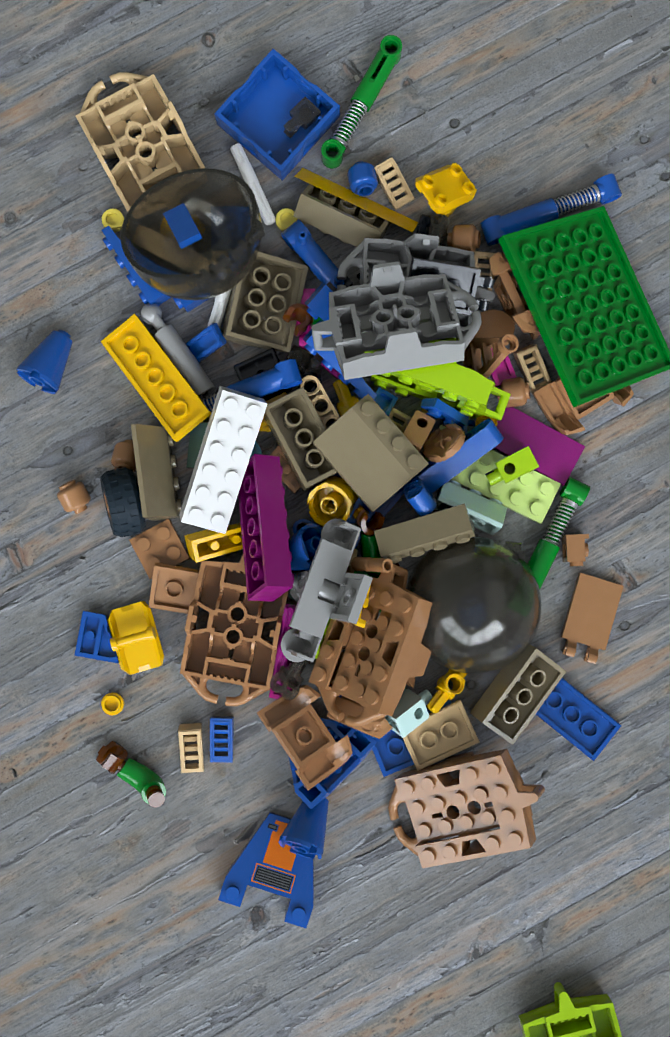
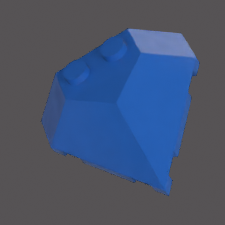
[289,718,377,810]

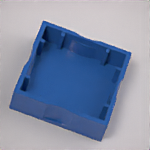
[214,49,340,181]

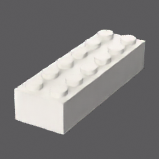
[179,386,267,534]

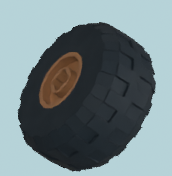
[100,467,146,537]

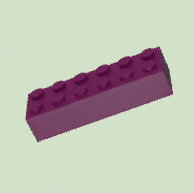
[238,454,294,602]

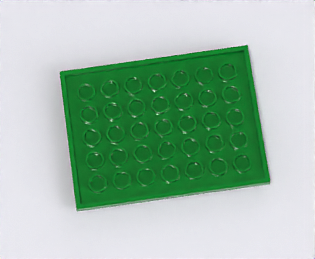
[498,206,670,408]

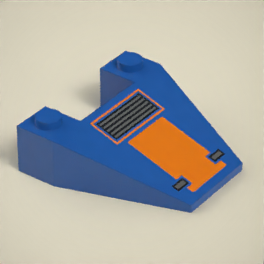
[218,812,314,928]

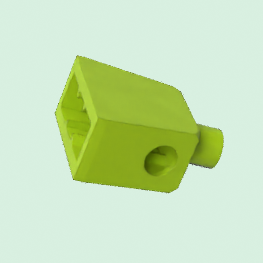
[485,446,539,486]

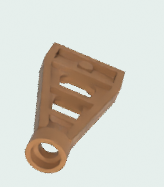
[463,334,519,378]

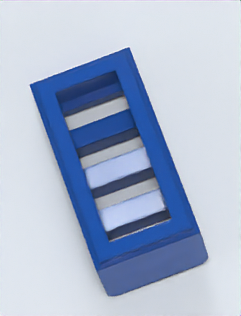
[210,716,234,763]

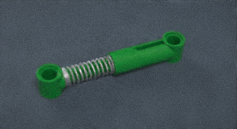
[321,35,402,169]
[506,477,590,617]

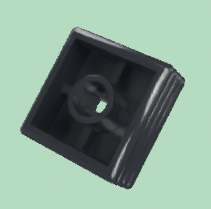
[234,348,292,401]

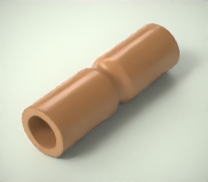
[351,557,393,573]

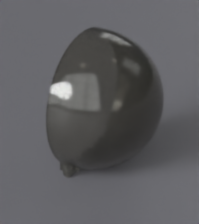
[121,168,265,300]
[406,536,542,674]

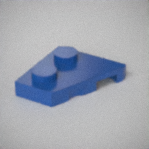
[74,611,119,663]

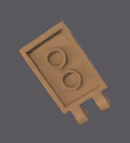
[560,573,624,664]

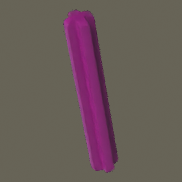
[271,604,296,689]

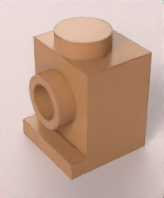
[562,534,589,566]

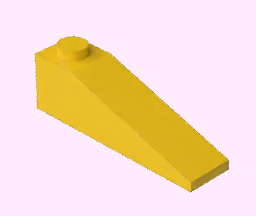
[184,523,243,563]

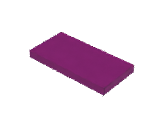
[494,407,585,486]

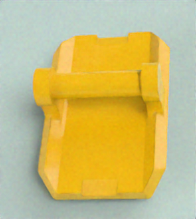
[415,163,477,219]
[107,601,164,675]

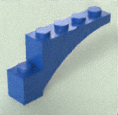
[102,226,210,313]
[303,282,377,399]

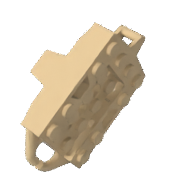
[75,72,209,219]

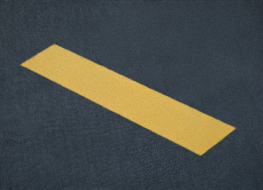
[294,167,419,232]

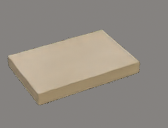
[403,700,480,771]

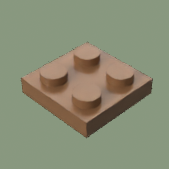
[129,519,190,579]
[149,563,199,614]

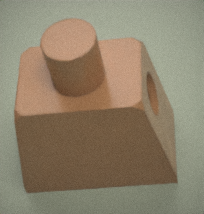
[403,408,436,452]

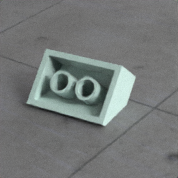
[434,480,507,536]

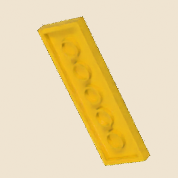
[101,314,211,442]

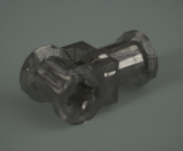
[270,660,310,700]

